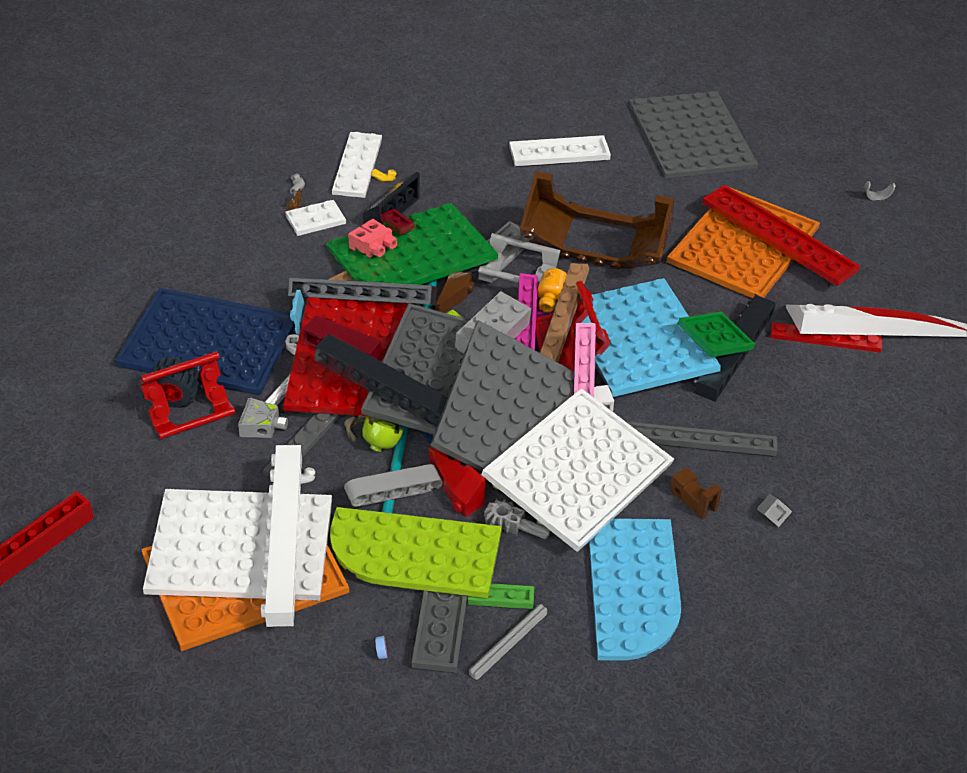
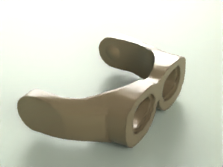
[344,416,375,442]

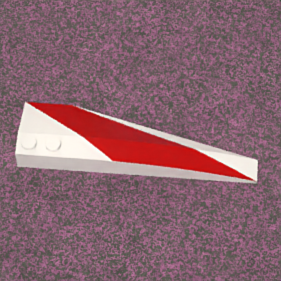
[786,304,967,337]

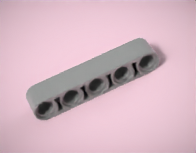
[344,464,443,507]

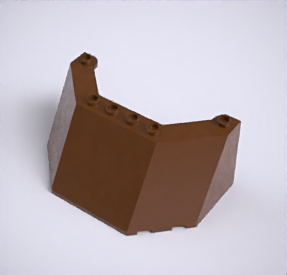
[520,171,674,270]

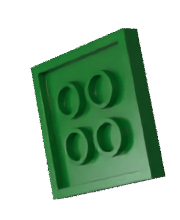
[677,311,755,357]

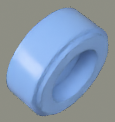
[375,636,388,659]

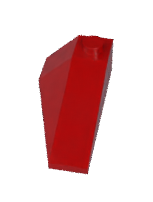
[429,446,486,517]

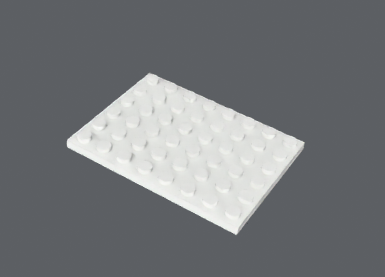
[481,388,674,552]
[143,489,332,601]

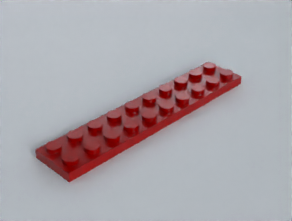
[702,185,860,286]

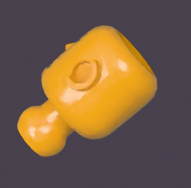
[537,268,567,312]

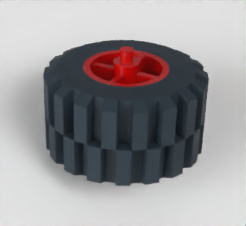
[151,357,201,408]

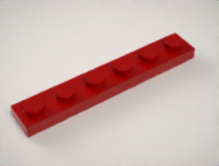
[770,322,882,353]

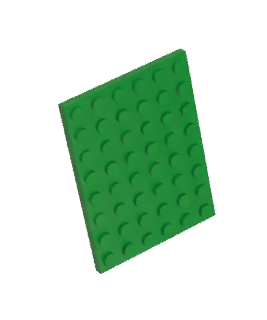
[326,203,498,285]

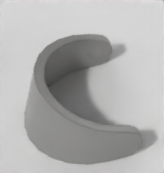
[864,181,895,200]

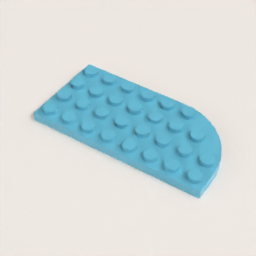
[589,519,681,660]

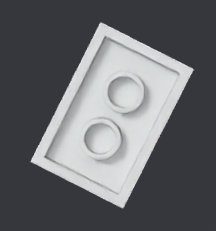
[286,200,346,236]

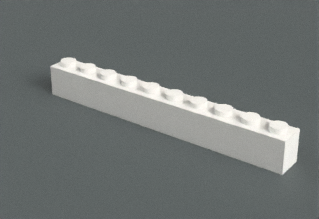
[261,445,302,627]

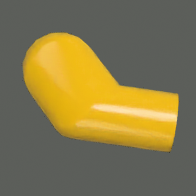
[371,169,397,182]

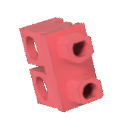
[348,219,397,258]

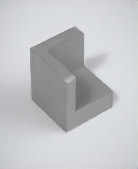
[757,494,792,527]

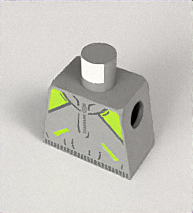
[238,398,288,438]

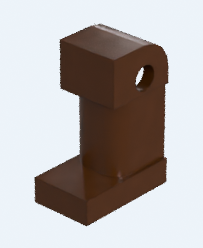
[671,467,722,520]

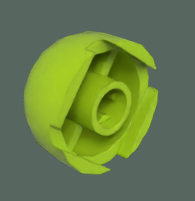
[362,416,404,452]

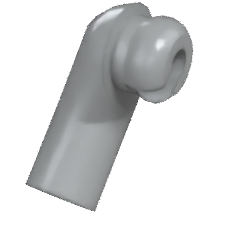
[290,173,305,195]

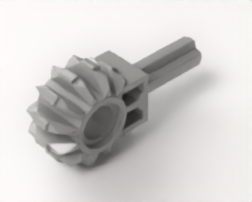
[484,499,550,539]

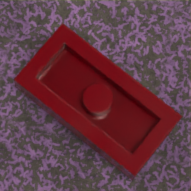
[380,209,415,235]

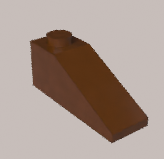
[436,272,475,313]

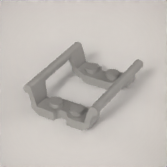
[478,233,560,289]

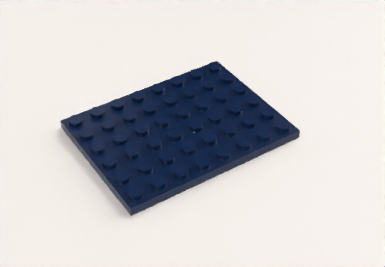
[115,288,295,395]

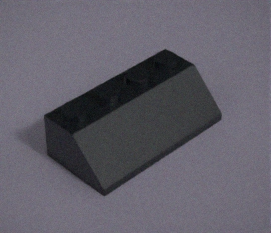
[362,172,420,228]

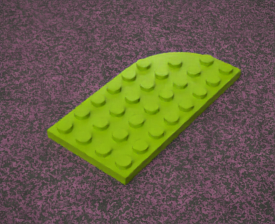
[330,507,502,598]

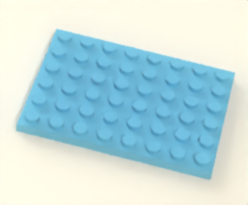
[575,278,720,397]

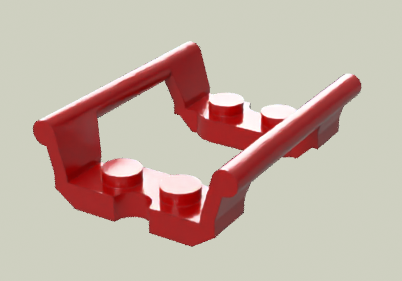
[572,281,610,356]
[139,351,235,439]

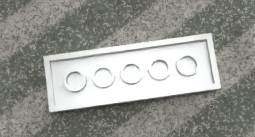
[332,132,382,198]
[509,135,611,166]

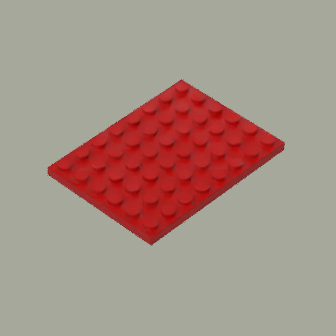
[283,297,418,416]

